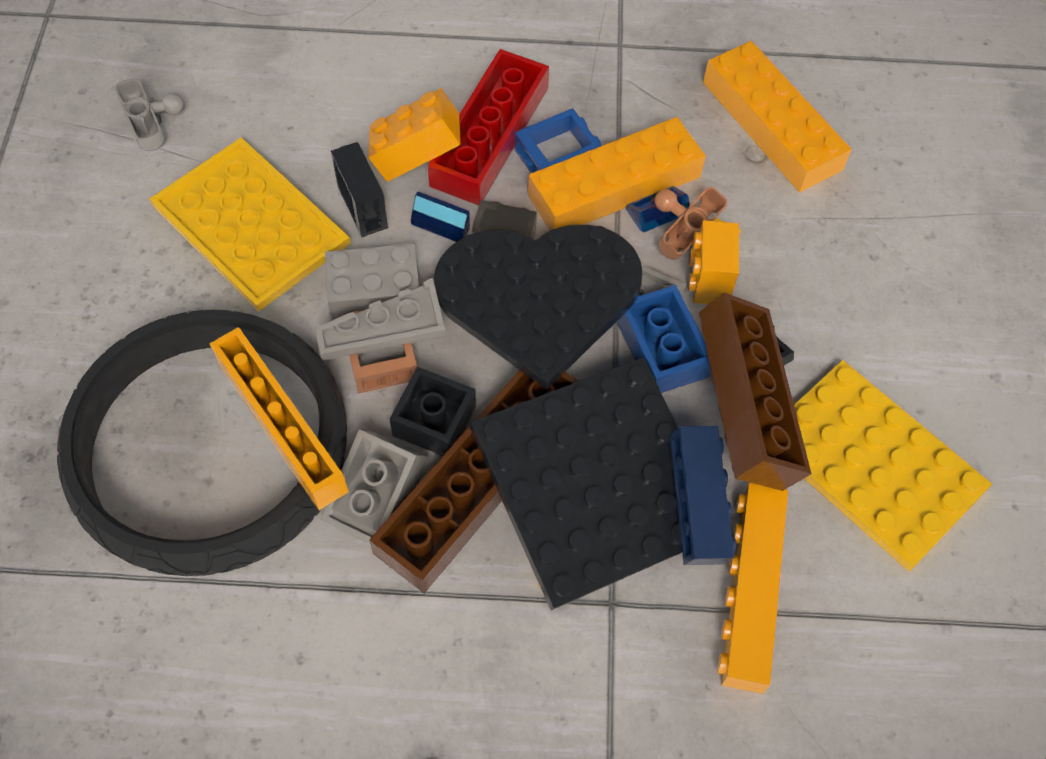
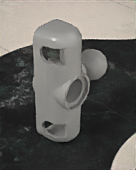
[114,78,183,151]

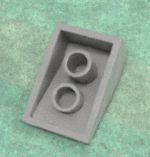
[320,429,429,544]

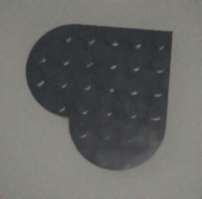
[434,224,642,390]

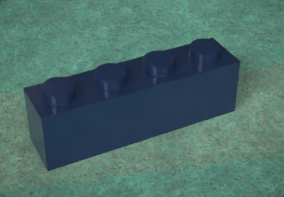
[670,426,736,565]

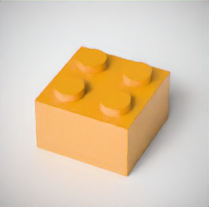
[688,220,739,304]

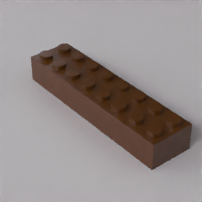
[369,370,579,594]

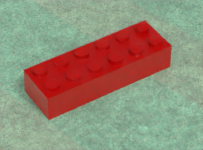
[427,49,549,206]

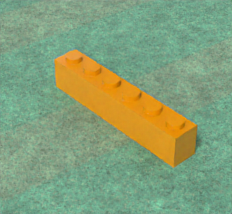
[209,327,349,510]
[717,483,788,694]

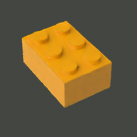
[368,88,460,182]

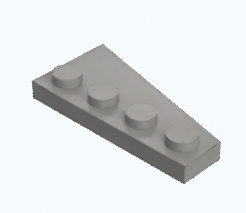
[315,278,446,360]

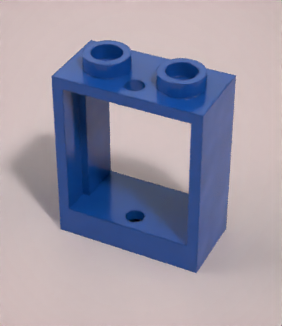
[515,108,602,173]

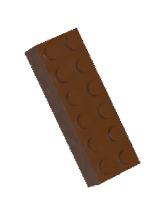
[699,292,812,491]

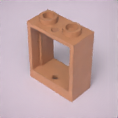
[349,311,417,394]

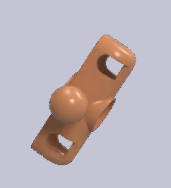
[655,187,727,260]

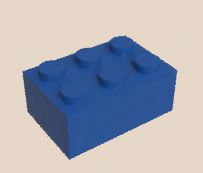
[617,285,711,393]

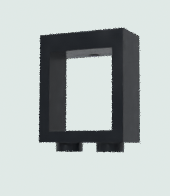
[331,142,388,238]

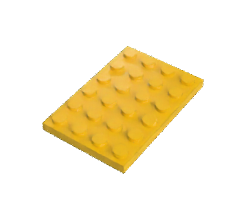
[149,137,351,312]
[794,360,992,572]

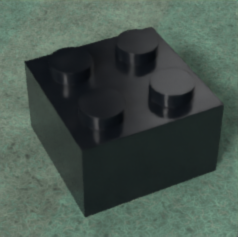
[389,367,476,456]

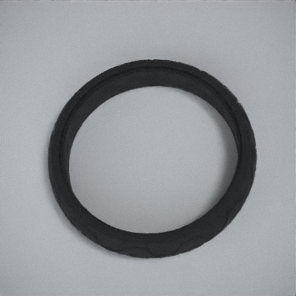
[57,310,347,576]

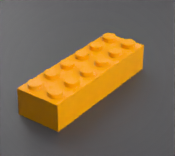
[703,40,852,193]
[528,117,706,230]

